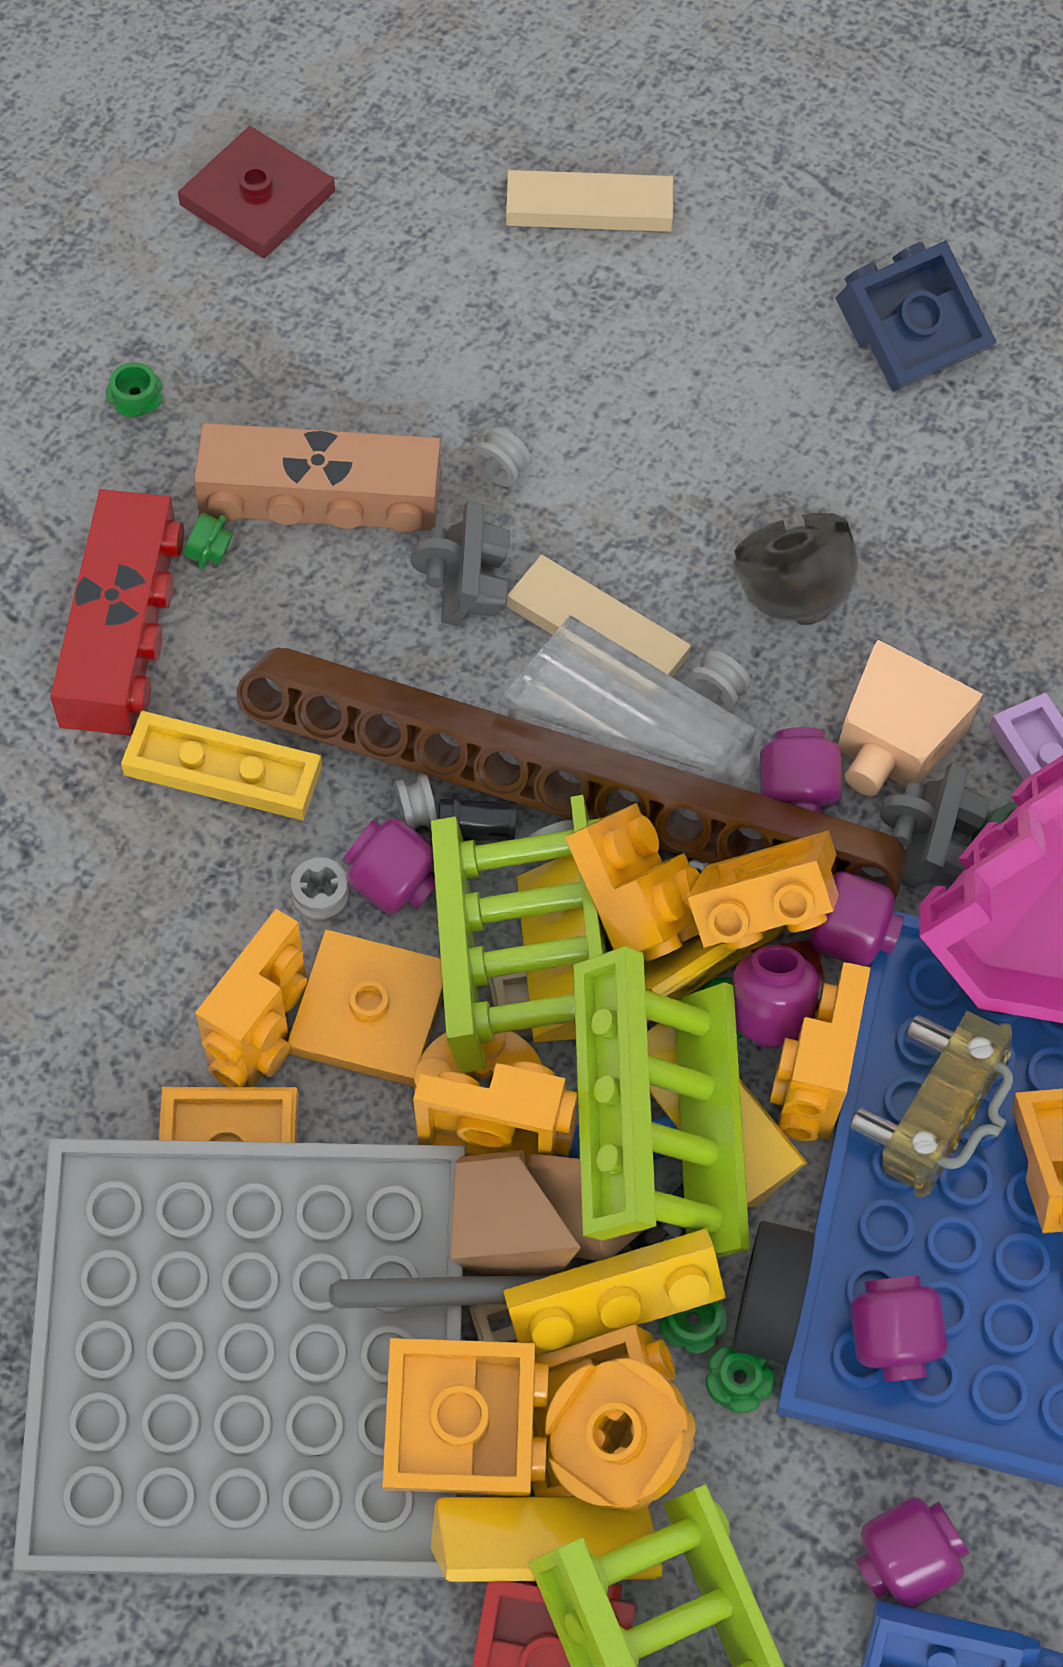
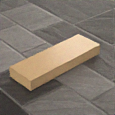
[506,170,673,232]
[506,554,691,698]

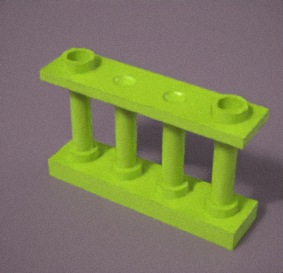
[431,795,607,1073]
[573,946,750,1258]
[529,1484,784,1667]

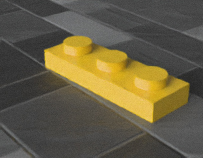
[121,710,323,821]
[503,1228,726,1357]

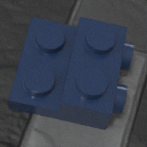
[835,240,997,392]

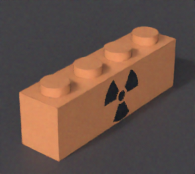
[194,423,441,532]

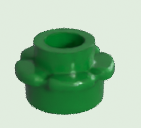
[106,362,163,418]
[183,512,233,570]
[659,1301,728,1354]
[705,1346,775,1413]

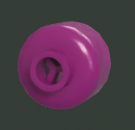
[760,727,842,813]
[342,818,435,914]
[805,871,904,966]
[732,945,820,1048]
[850,1275,947,1382]
[855,1496,970,1609]

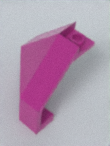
[919,755,1063,1023]

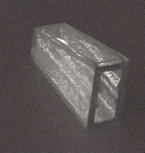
[498,615,757,788]

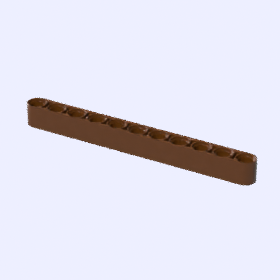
[236,647,907,900]

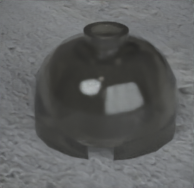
[733,513,858,625]

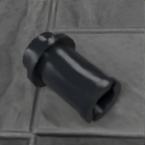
[438,793,517,840]

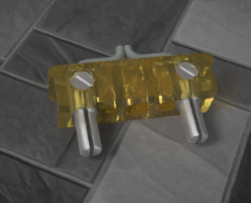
[851,1011,1013,1198]

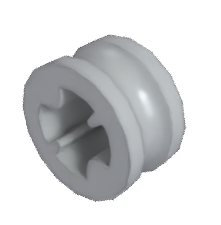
[471,427,531,487]
[688,651,751,712]
[394,774,437,831]
[290,857,349,922]

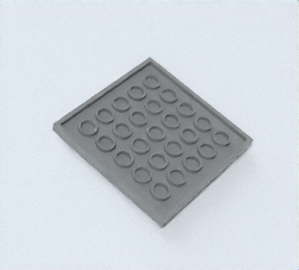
[13,1138,465,1579]

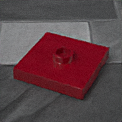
[178,126,335,259]

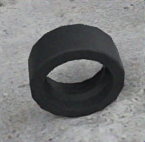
[732,1221,815,1363]

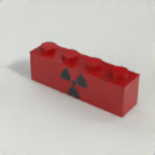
[50,489,184,736]

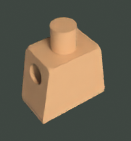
[838,640,983,796]

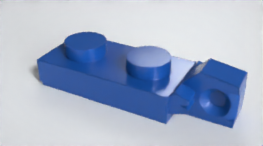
[861,1601,1063,1667]

